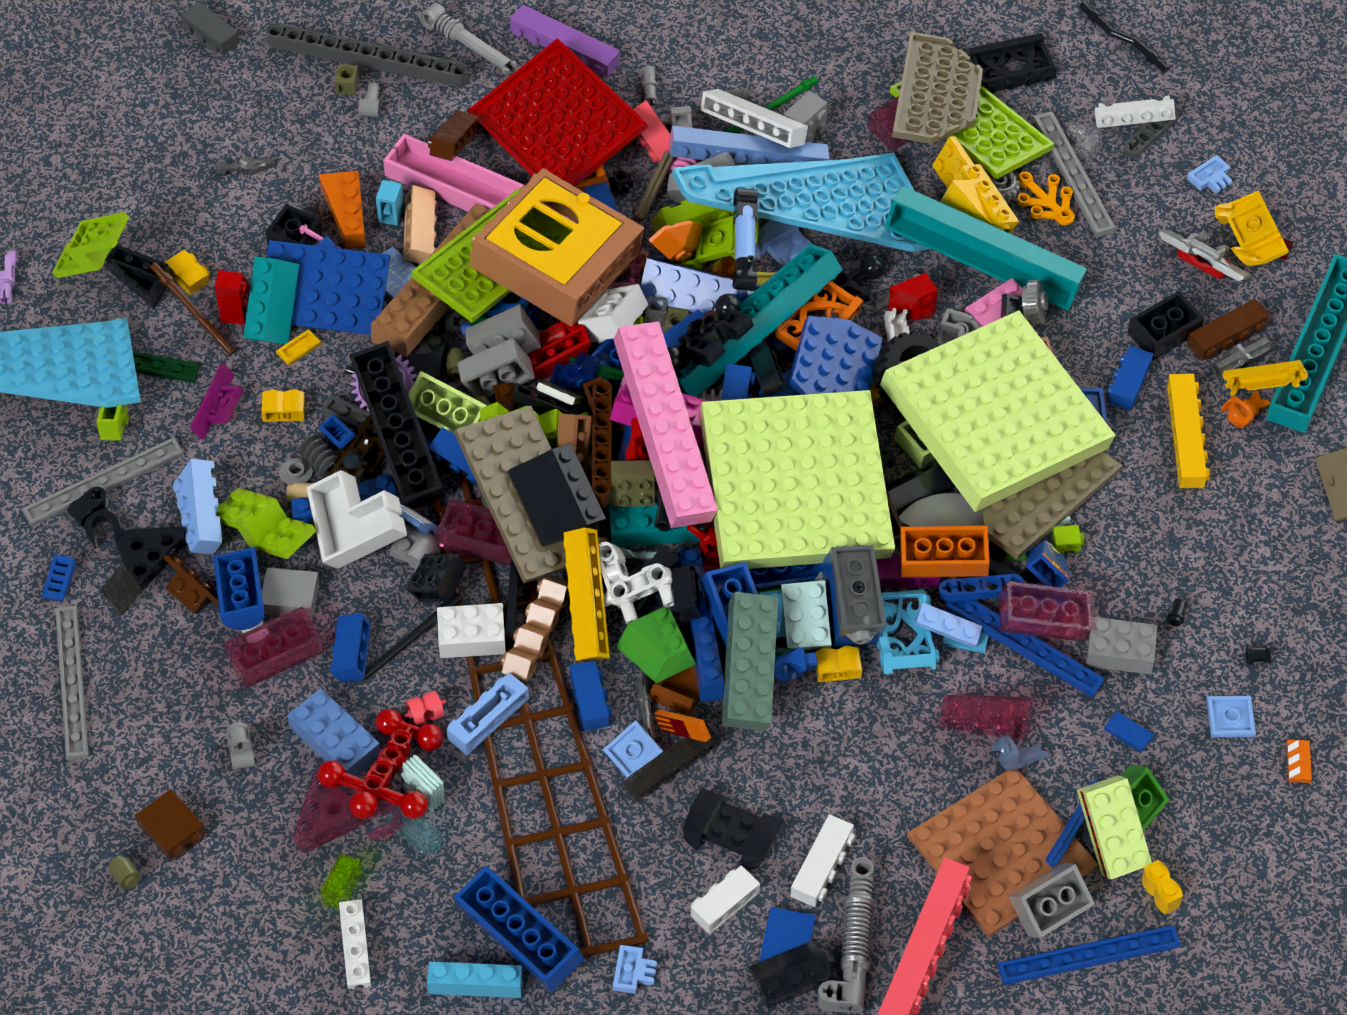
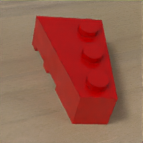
[214,270,250,325]

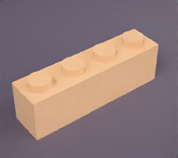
[403,185,437,264]

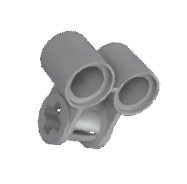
[226,722,255,770]

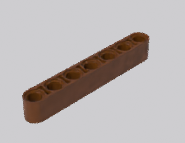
[592,380,612,508]

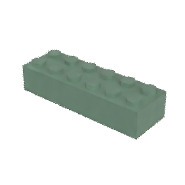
[722,592,778,731]

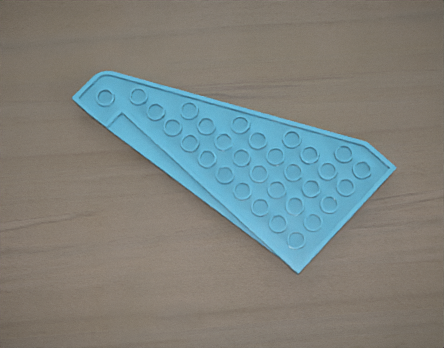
[0,318,141,408]

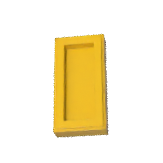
[276,329,322,366]

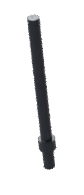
[364,592,464,680]

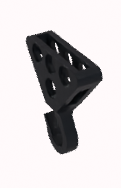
[84,510,186,596]

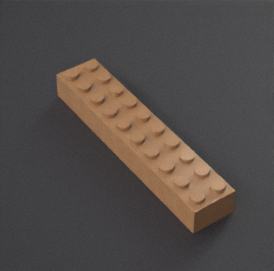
[371,203,491,357]

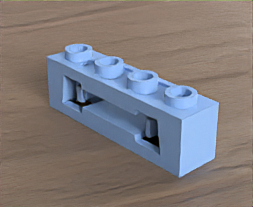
[447,673,529,755]

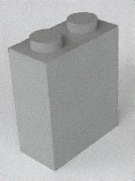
[261,567,320,619]

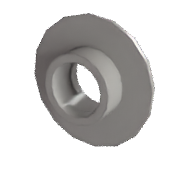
[279,458,313,485]

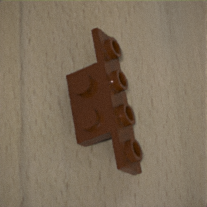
[163,555,219,614]

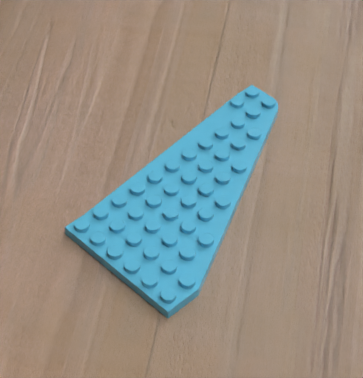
[672,152,930,252]

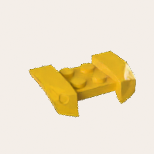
[1215,190,1289,266]

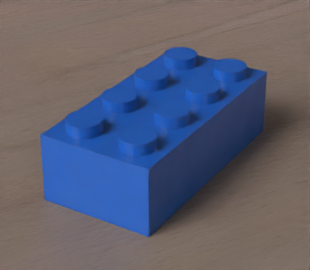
[700,562,758,652]

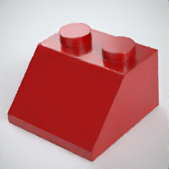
[888,273,938,321]

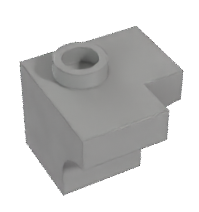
[661,106,693,133]

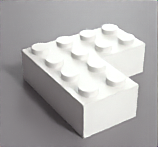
[306,470,407,569]

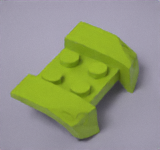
[681,216,759,270]

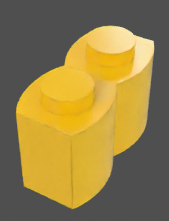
[164,250,210,295]
[261,389,305,422]
[815,645,862,682]
[1141,860,1183,914]

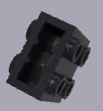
[407,553,467,602]

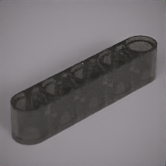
[623,724,722,802]

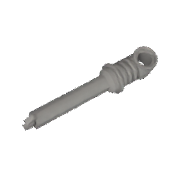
[420,3,517,73]

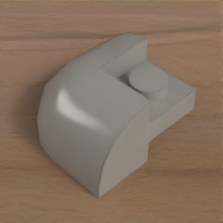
[937,308,980,345]
[389,522,441,569]

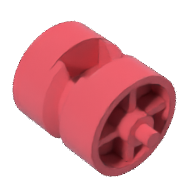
[403,690,446,726]

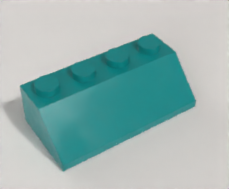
[243,256,299,345]

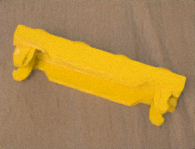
[1223,360,1308,396]

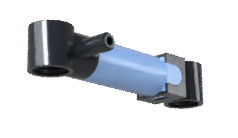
[732,187,758,291]

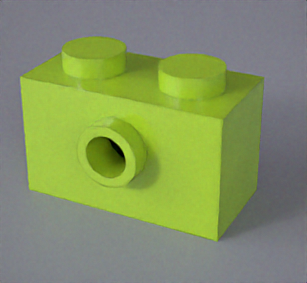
[97,404,129,440]

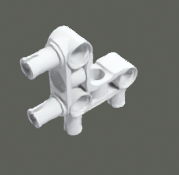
[599,542,674,625]

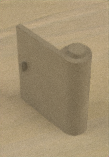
[1315,448,1347,521]

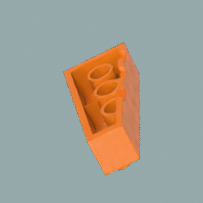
[318,171,366,249]

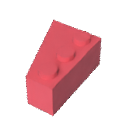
[633,101,670,164]

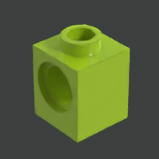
[1052,525,1085,554]

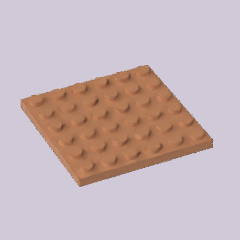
[907,769,1098,937]

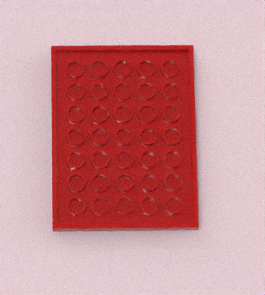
[467,38,649,187]

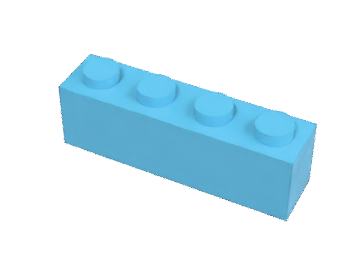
[427,962,523,998]

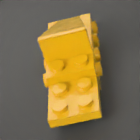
[932,137,1019,234]

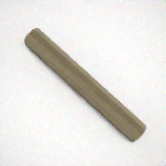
[634,150,675,221]

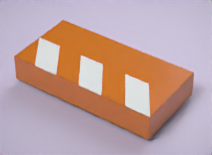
[1286,740,1312,783]

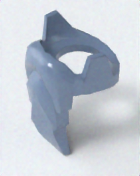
[991,734,1049,770]

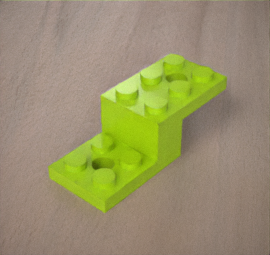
[52,212,129,278]
[216,488,316,559]

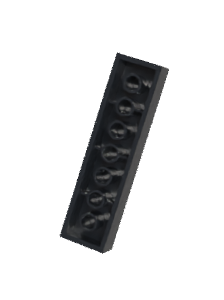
[349,341,446,509]

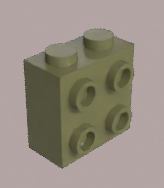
[611,460,659,507]

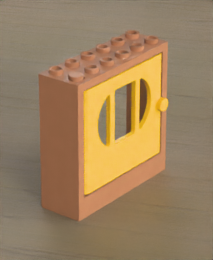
[469,169,644,327]

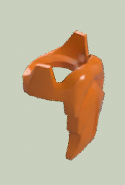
[1221,390,1270,429]

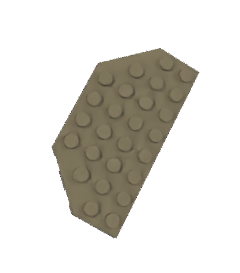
[892,32,983,144]
[981,452,1123,560]

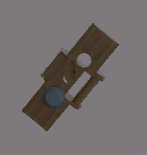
[327,414,386,484]

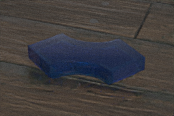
[550,352,601,390]

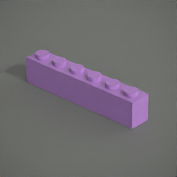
[510,5,620,77]

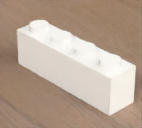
[790,814,856,907]

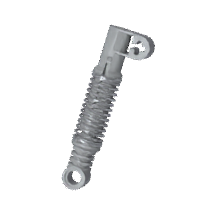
[817,857,875,1013]

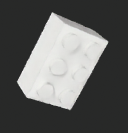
[578,284,648,343]
[437,603,506,658]

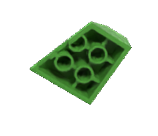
[616,607,696,683]

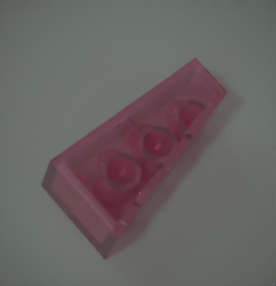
[939,695,1034,741]

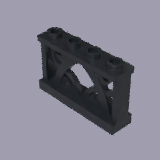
[968,33,1057,94]

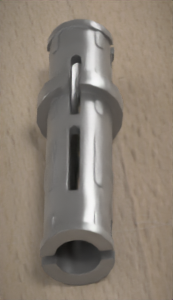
[634,678,655,741]

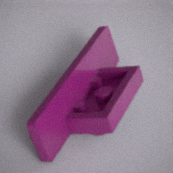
[190,363,243,439]

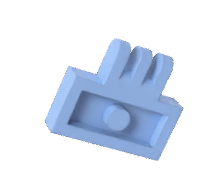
[1187,155,1232,193]
[613,945,657,994]

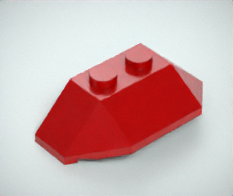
[527,321,592,380]

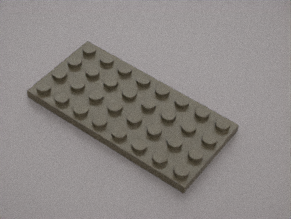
[454,406,566,583]

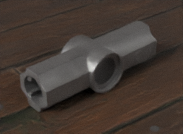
[1211,337,1272,379]

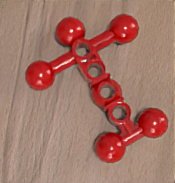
[317,709,444,819]

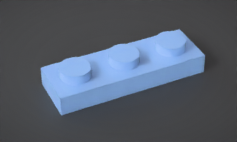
[914,603,982,648]

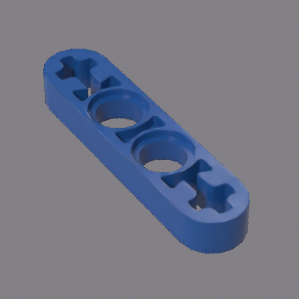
[939,574,1024,601]

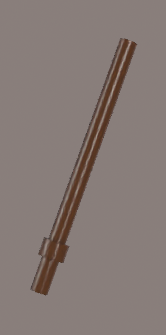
[150,262,236,356]

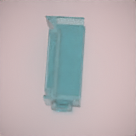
[384,806,443,858]

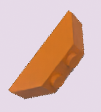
[649,220,703,262]

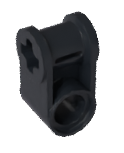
[67,486,109,527]

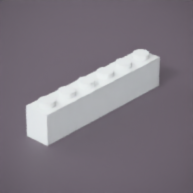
[700,89,808,148]

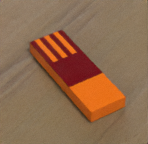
[654,709,711,742]

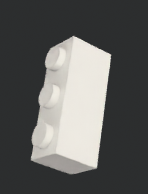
[691,866,760,935]

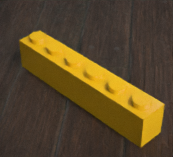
[1167,374,1210,488]
[563,528,610,662]

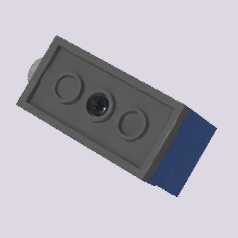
[820,545,886,647]

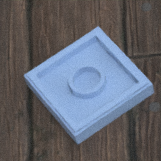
[1206,696,1256,738]
[603,720,665,782]

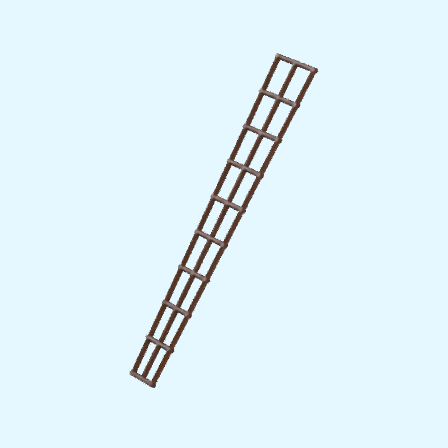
[431,456,648,958]

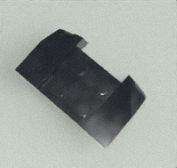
[683,788,784,870]

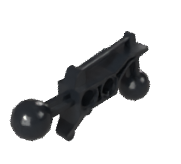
[790,254,885,337]

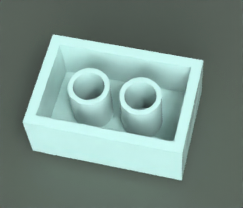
[781,580,831,651]

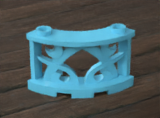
[876,589,939,674]

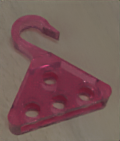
[293,769,402,853]

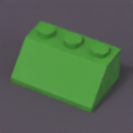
[1121,765,1169,831]

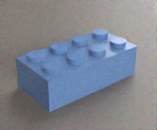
[287,688,381,776]

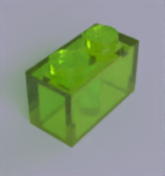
[320,853,363,910]

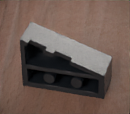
[106,245,173,309]
[618,543,679,619]

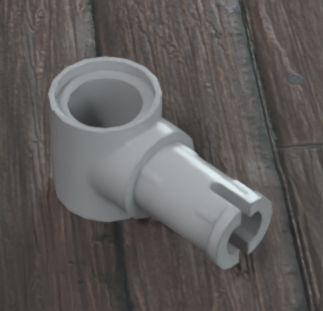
[358,83,381,117]

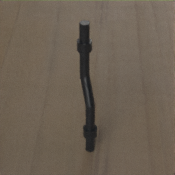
[1079,2,1169,73]

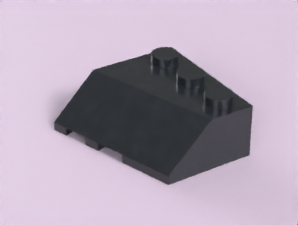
[393,334,448,382]

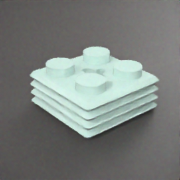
[401,755,444,812]

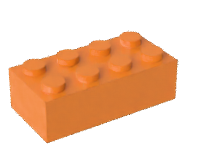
[900,526,989,577]

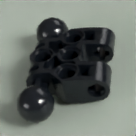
[667,293,754,372]

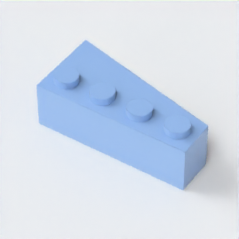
[173,459,222,554]

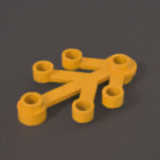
[1017,171,1075,226]

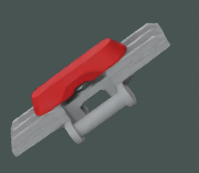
[1159,229,1252,281]

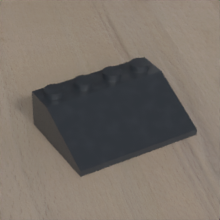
[507,443,606,547]

